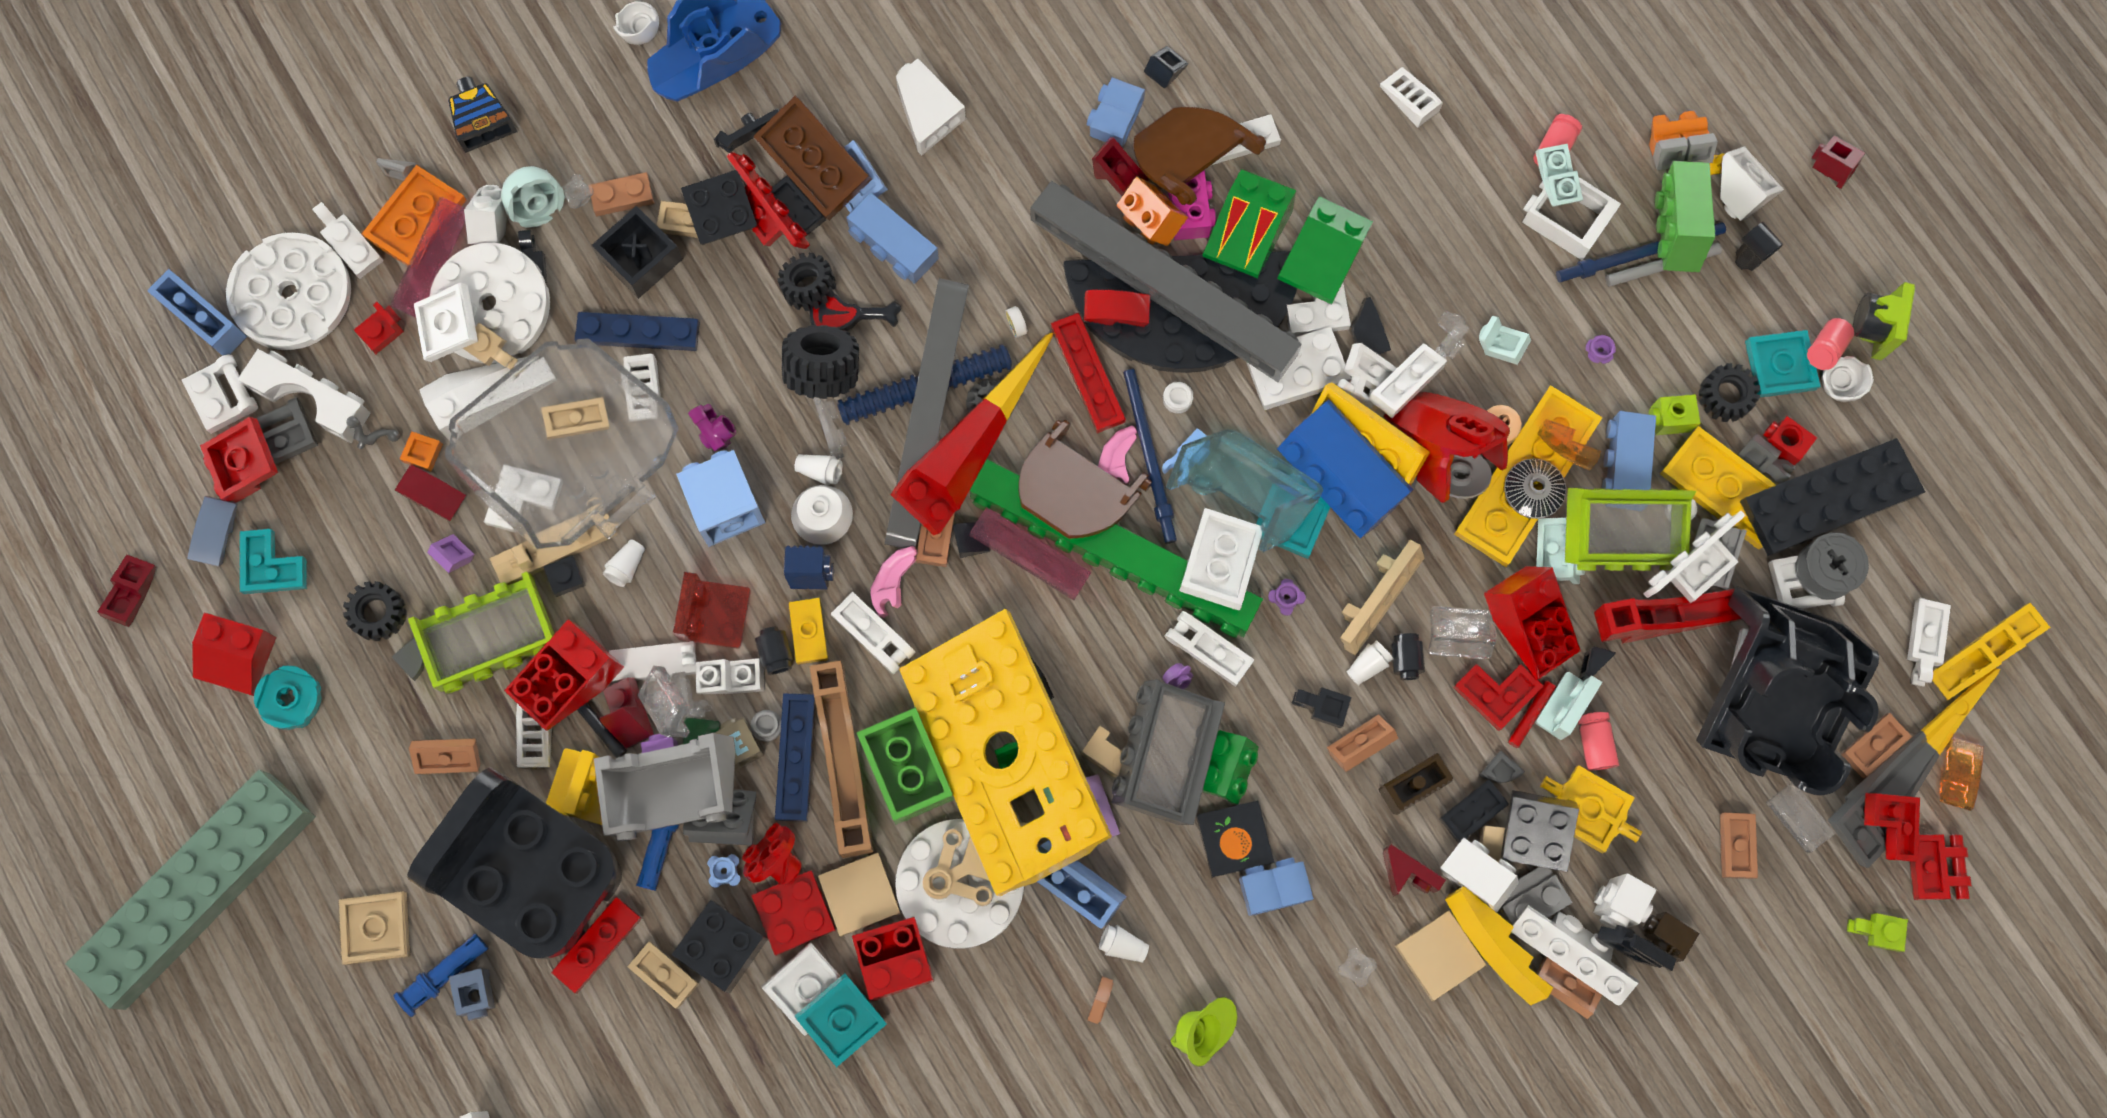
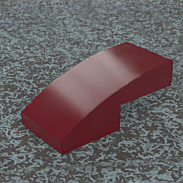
[394,464,466,522]
[97,554,156,627]

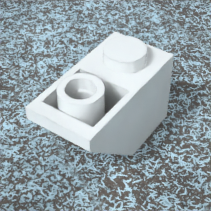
[464,185,507,244]

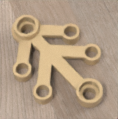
[923,822,1027,907]

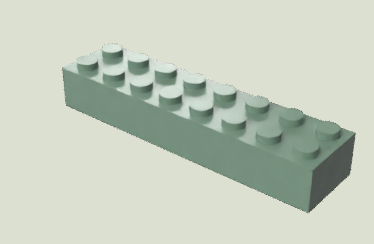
[65,770,316,1010]

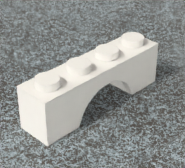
[238,349,371,443]

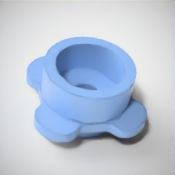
[707,854,741,888]

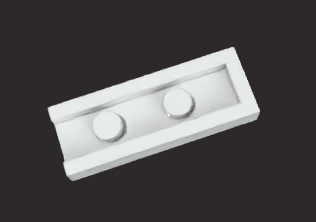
[609,641,696,683]

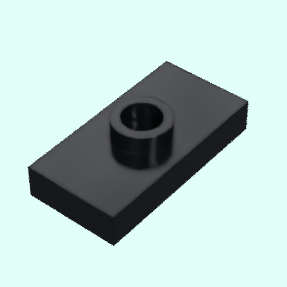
[771,175,826,237]
[1439,779,1509,844]

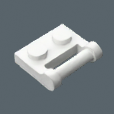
[182,354,258,434]
[1768,556,1845,609]

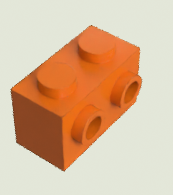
[1116,176,1188,246]

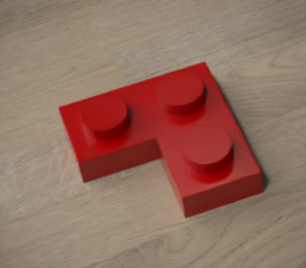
[1453,664,1543,731]
[1864,793,1920,862]

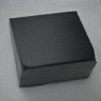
[1144,46,1189,88]
[953,522,990,558]
[1579,646,1616,681]

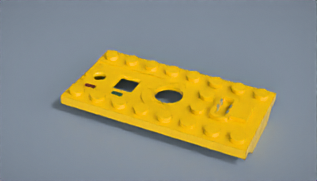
[899,609,1112,896]

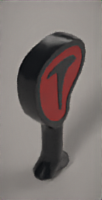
[810,294,901,331]

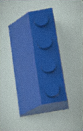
[1277,400,1414,539]

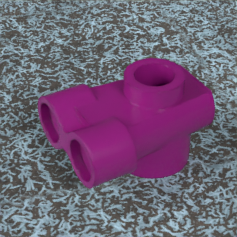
[688,404,737,452]

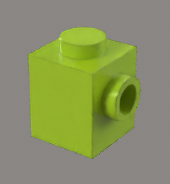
[1649,394,1701,435]

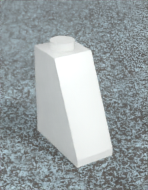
[896,59,966,156]

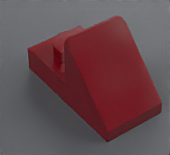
[1092,137,1149,197]
[599,677,654,748]
[1383,844,1446,897]

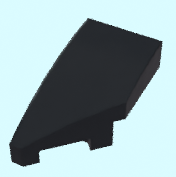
[1350,297,1391,355]

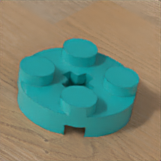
[254,666,321,730]

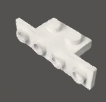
[1643,511,1746,603]
[1511,905,1639,1005]

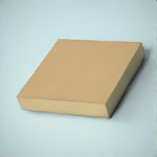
[818,853,901,937]
[339,891,410,965]
[1395,911,1486,1001]

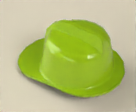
[1171,997,1237,1067]

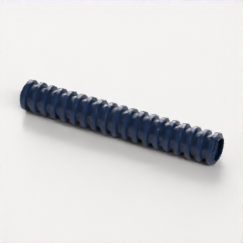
[837,344,1012,426]

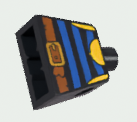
[448,77,517,153]

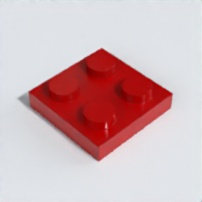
[751,870,836,956]

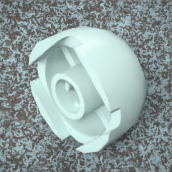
[501,166,565,228]

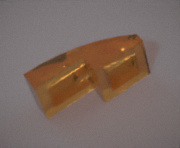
[1537,419,1601,471]
[1940,737,1984,811]

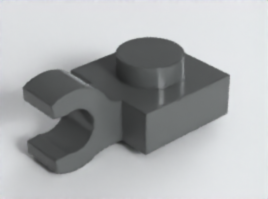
[1737,433,1795,484]

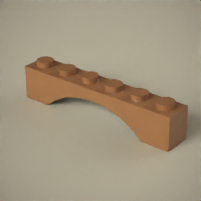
[810,660,874,858]

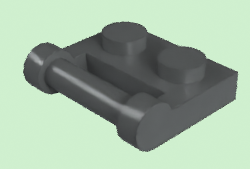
[239,397,318,465]

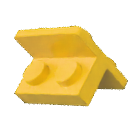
[546,748,602,825]

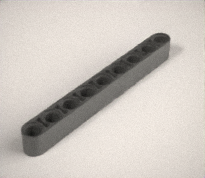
[884,278,969,548]

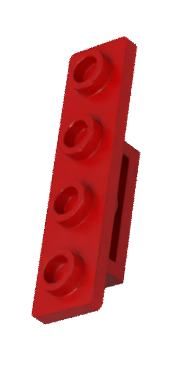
[726,152,810,249]

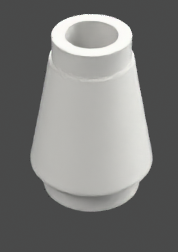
[795,454,843,485]
[603,539,645,587]
[1346,640,1393,686]
[1099,925,1149,963]

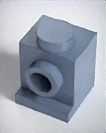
[449,968,495,1021]

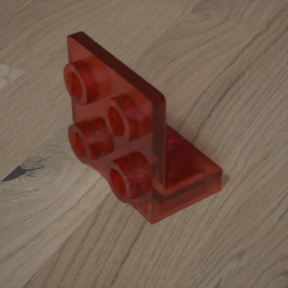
[673,572,751,649]

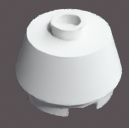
[791,485,853,545]

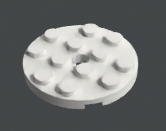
[226,233,351,350]
[429,243,550,363]
[896,819,1024,949]

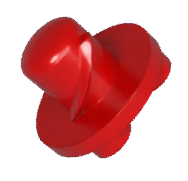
[742,823,802,885]

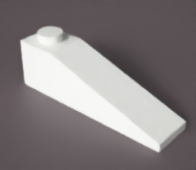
[419,354,556,441]

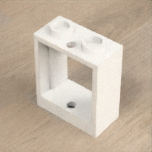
[1522,178,1621,260]

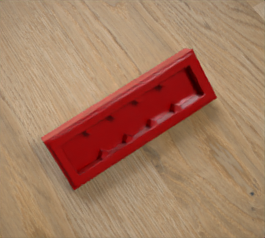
[551,897,642,994]

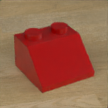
[192,612,277,696]

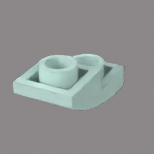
[1535,144,1583,207]

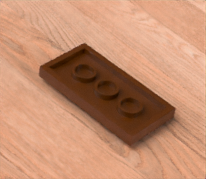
[753,95,872,221]

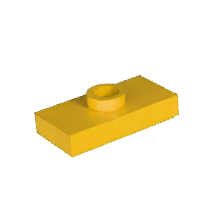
[789,598,828,665]

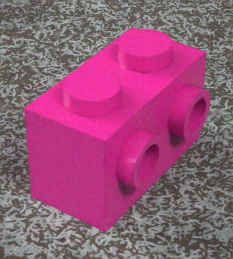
[1168,171,1216,241]

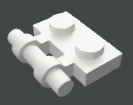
[1337,343,1397,417]

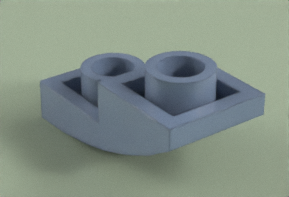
[187,496,238,566]

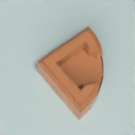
[1087,976,1114,1024]

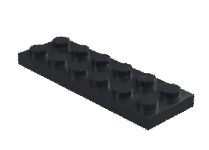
[1740,438,1926,556]

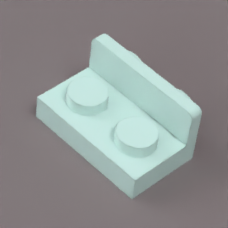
[1536,518,1585,584]
[1535,672,1602,740]

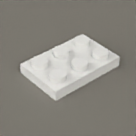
[1246,326,1351,410]
[1179,508,1264,610]

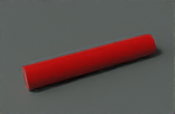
[1508,681,1556,748]

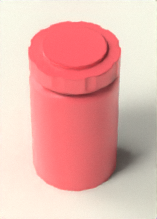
[1533,114,1582,166]
[1807,318,1855,370]
[1578,712,1619,771]

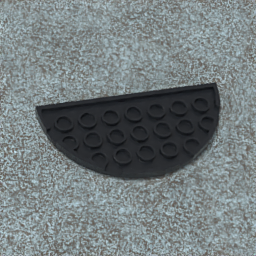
[1063,251,1297,373]

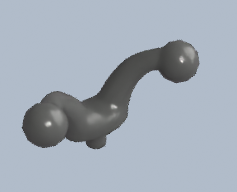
[346,416,400,449]

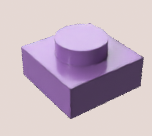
[427,534,474,573]
[641,734,678,753]

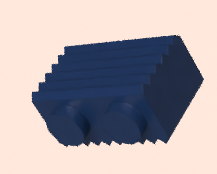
[784,545,834,590]

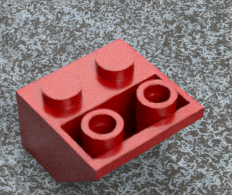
[852,917,934,1001]

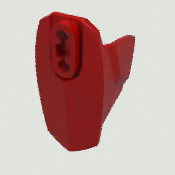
[1384,392,1510,503]

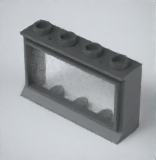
[1111,679,1225,825]

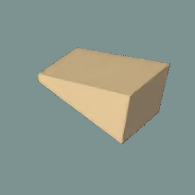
[1480,826,1505,862]

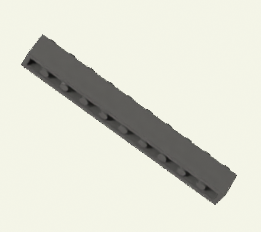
[1030,181,1302,382]

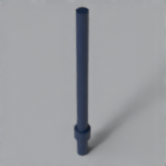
[1556,222,1726,282]
[1123,369,1177,544]

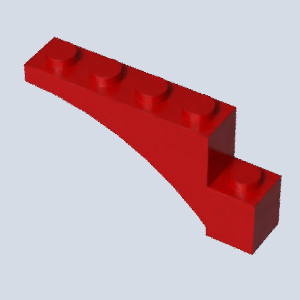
[1594,589,1743,644]

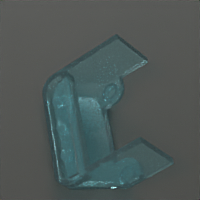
[1166,429,1323,552]

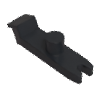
[714,109,780,153]

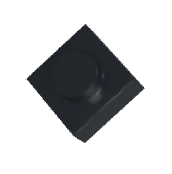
[544,555,586,597]

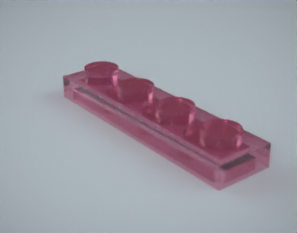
[390,197,465,318]
[969,507,1091,600]

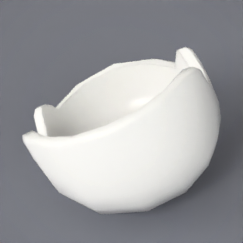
[613,1,659,45]
[1821,356,1874,402]

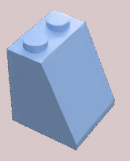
[676,450,765,547]

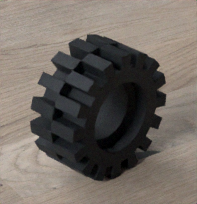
[778,252,836,311]
[1699,363,1761,422]
[343,581,407,641]

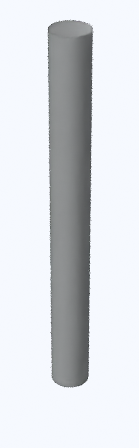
[1605,243,1722,287]

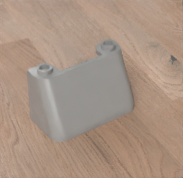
[594,733,736,842]

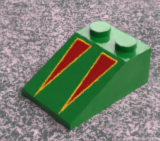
[1203,169,1296,278]

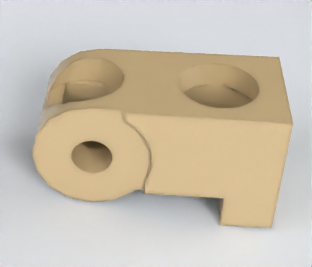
[1081,726,1122,778]

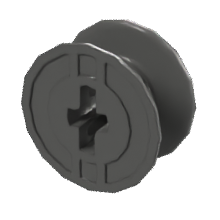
[1796,533,1869,600]

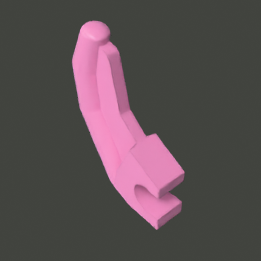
[1098,426,1137,486]
[870,546,918,618]

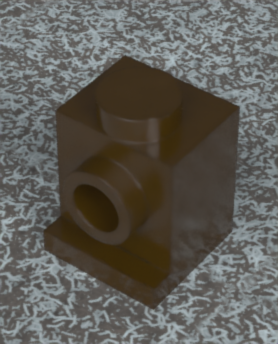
[1642,912,1700,962]

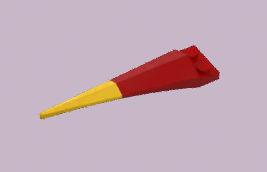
[890,333,1053,536]

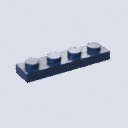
[575,312,700,351]
[775,693,815,822]

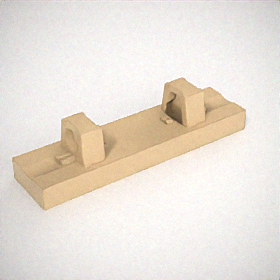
[489,505,618,585]
[1340,539,1424,656]

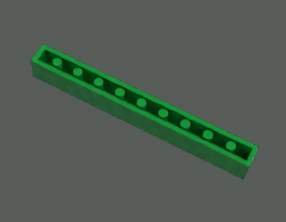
[969,459,1263,638]

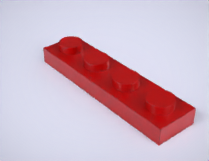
[1051,313,1126,434]

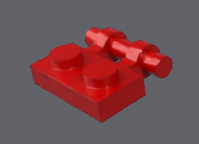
[1910,834,1972,900]

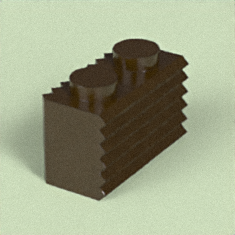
[1378,753,1453,815]

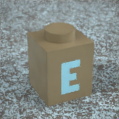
[715,718,764,770]

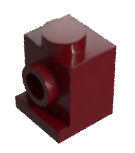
[1812,135,1865,189]

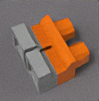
[1649,111,1718,170]

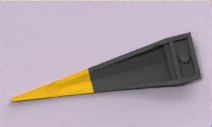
[1828,668,2000,868]

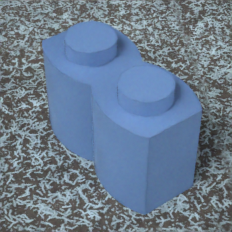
[1087,77,1145,148]
[1239,858,1314,916]

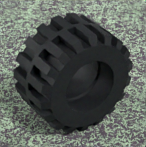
[782,325,859,399]

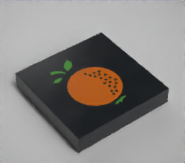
[1196,800,1274,878]

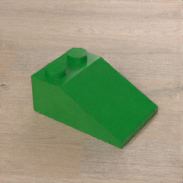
[1277,196,1373,305]

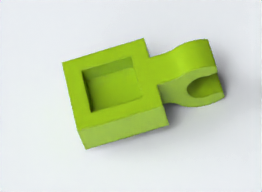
[1847,913,1908,952]

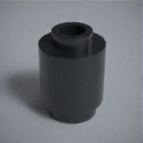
[755,626,793,675]
[1391,633,1425,680]

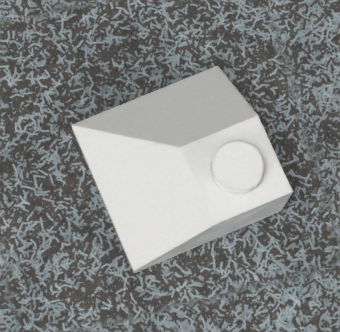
[1720,146,1784,221]

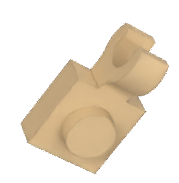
[463,323,519,370]

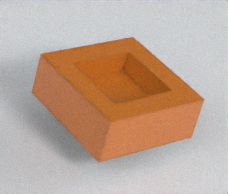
[400,431,443,472]

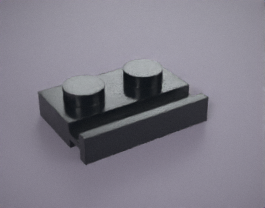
[1597,925,1677,971]

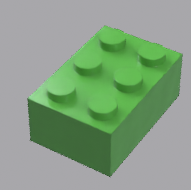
[1655,161,1715,272]
[857,707,954,825]

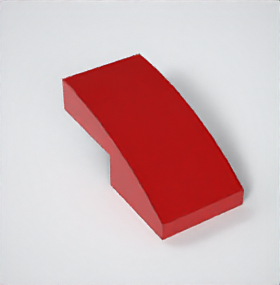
[1084,290,1150,327]

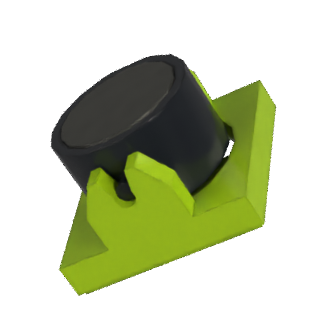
[1853,282,1915,361]

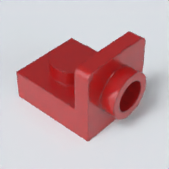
[354,302,404,355]

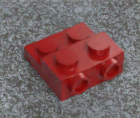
[200,417,278,503]

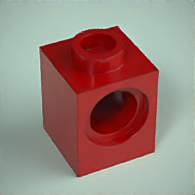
[1763,416,1817,465]

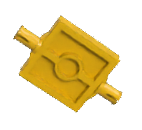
[1540,765,1642,854]

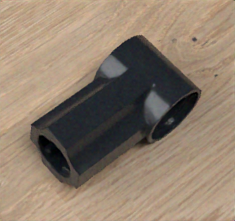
[1735,222,1783,271]

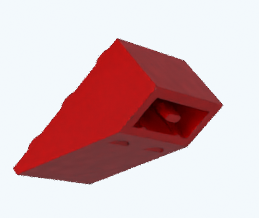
[1484,566,1581,679]
[504,619,624,731]

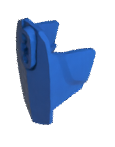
[647,0,781,101]

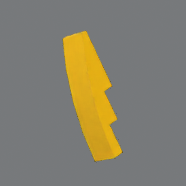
[1932,602,2051,700]
[1445,886,1553,1005]

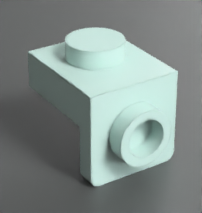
[1479,316,1531,365]

